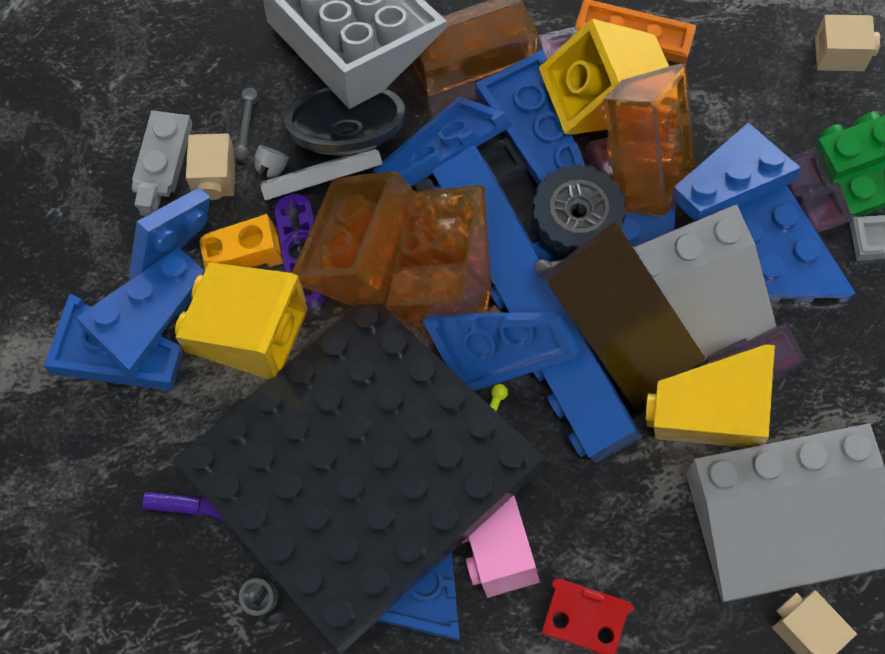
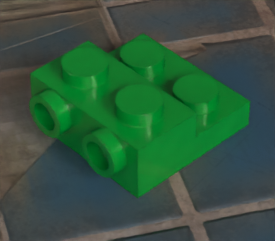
[811,111,885,221]

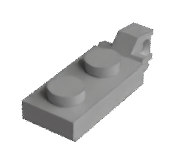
[132,110,192,216]

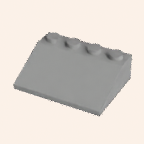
[263,0,447,109]
[622,204,777,396]
[686,423,885,603]

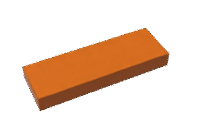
[574,0,696,65]

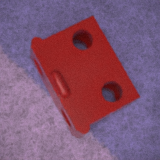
[541,579,634,654]

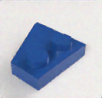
[129,188,211,279]

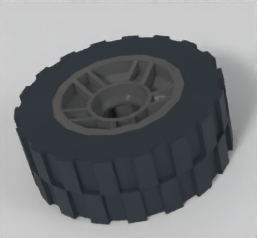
[531,164,627,259]

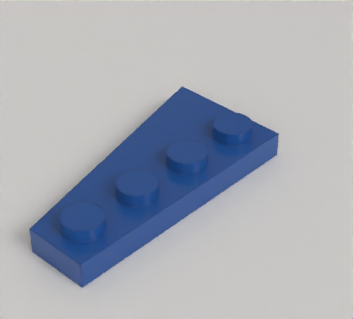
[475,49,585,186]

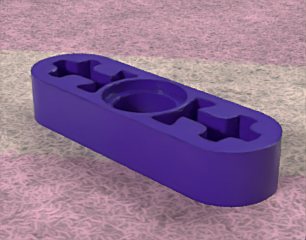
[275,194,328,309]

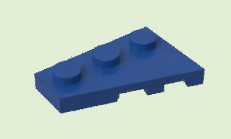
[378,553,460,641]

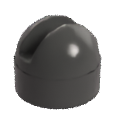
[239,577,279,616]

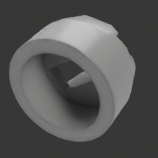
[254,145,289,178]

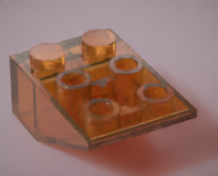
[386,185,491,327]

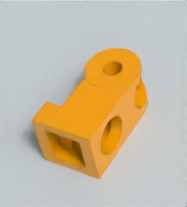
[199,214,283,270]

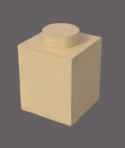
[815,15,880,71]
[186,134,236,200]
[772,590,857,654]

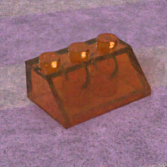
[413,0,538,97]
[602,64,696,217]
[292,171,423,305]

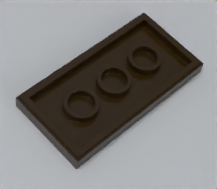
[541,222,706,411]

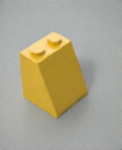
[539,19,684,135]
[175,262,308,380]
[646,345,775,448]

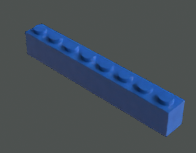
[432,145,642,463]

